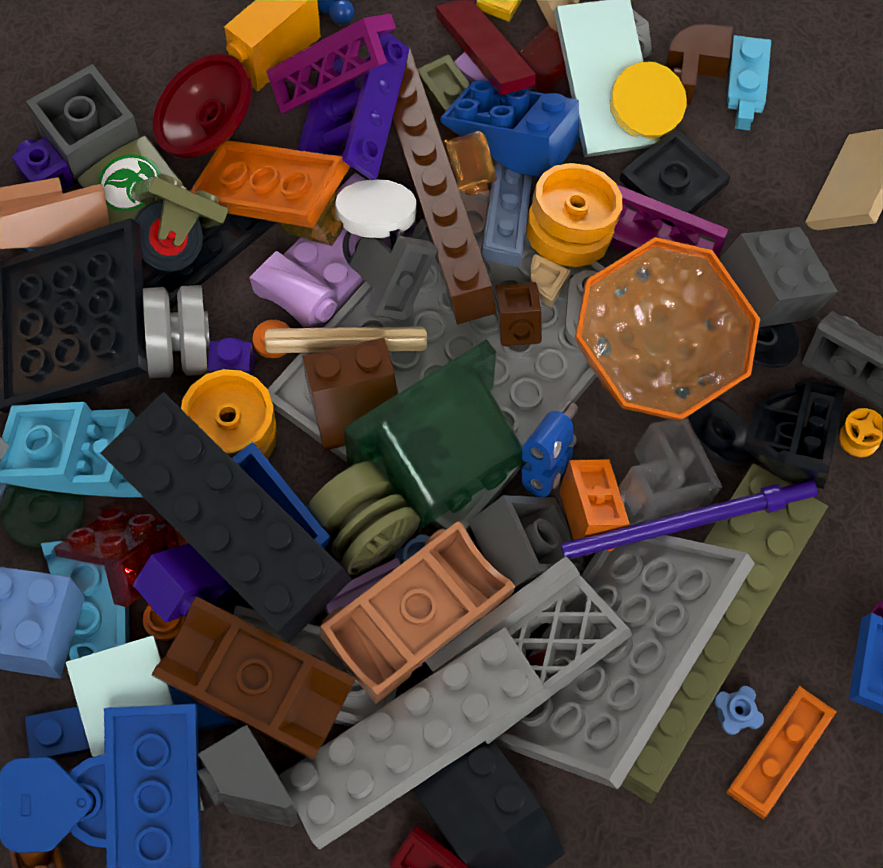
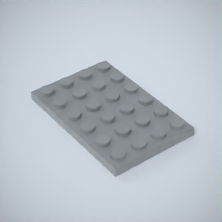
[494,535,755,790]

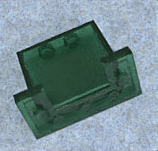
[344,339,524,529]

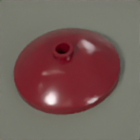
[153,54,252,158]

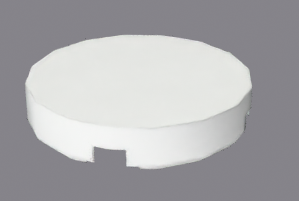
[335,179,416,238]

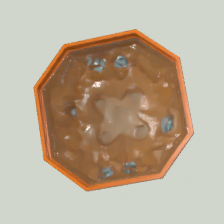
[574,237,760,421]

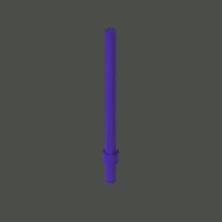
[560,479,818,559]

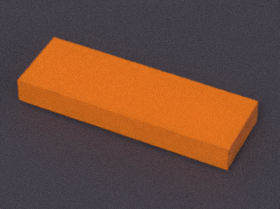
[726,686,837,820]

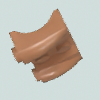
[320,520,515,704]

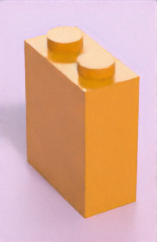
[224,0,321,91]

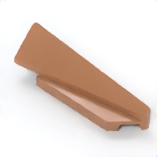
[0,177,110,249]

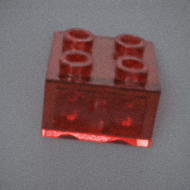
[54,508,179,607]

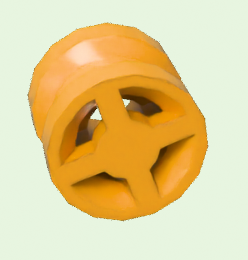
[839,408,883,457]

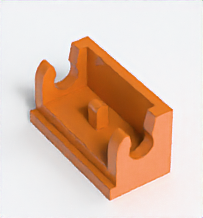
[559,459,630,555]

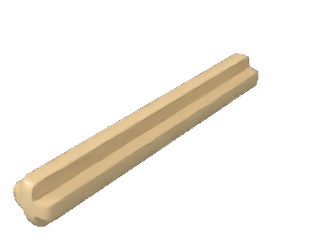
[264,327,427,353]

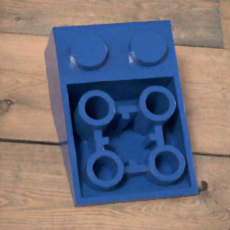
[440,80,579,177]

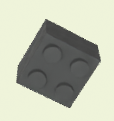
[26,64,139,181]
[719,227,838,327]

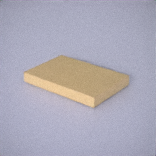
[805,129,883,230]

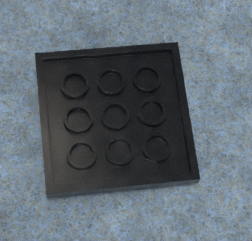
[0,218,148,413]

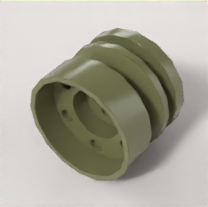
[306,461,420,576]

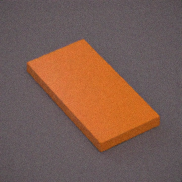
[190,140,350,228]

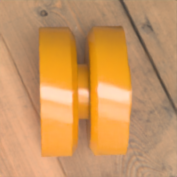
[526,163,622,267]
[181,369,278,460]

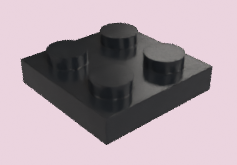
[619,128,731,226]

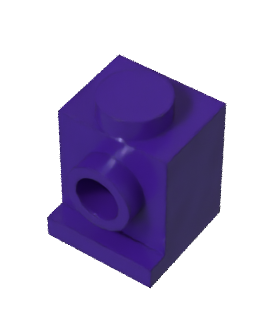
[11,137,74,191]
[207,338,255,376]

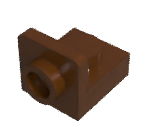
[496,282,542,346]

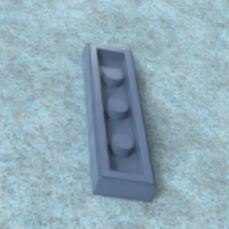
[480,159,532,267]

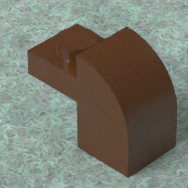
[666,24,733,105]

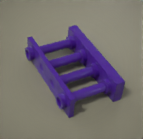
[297,33,410,180]

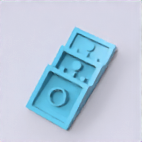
[0,402,143,497]

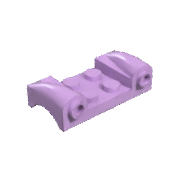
[249,173,416,328]

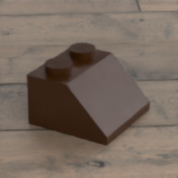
[302,337,405,451]

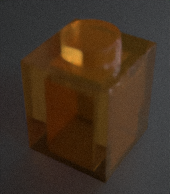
[442,131,497,195]

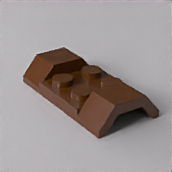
[152,596,356,760]

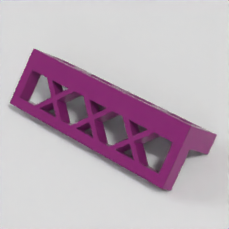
[266,13,396,114]
[610,184,729,259]

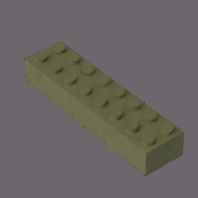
[621,463,828,804]

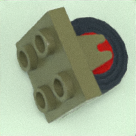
[130,173,229,273]

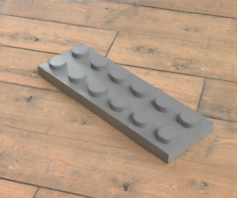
[279,627,551,850]

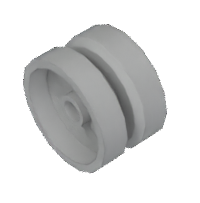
[143,285,210,379]

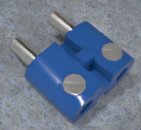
[522,401,578,497]

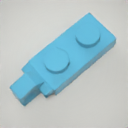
[726,35,771,130]

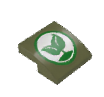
[77,136,188,225]

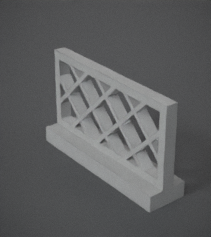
[425,556,632,744]

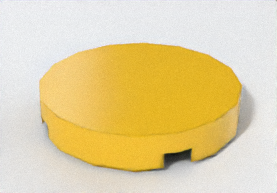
[610,62,687,139]

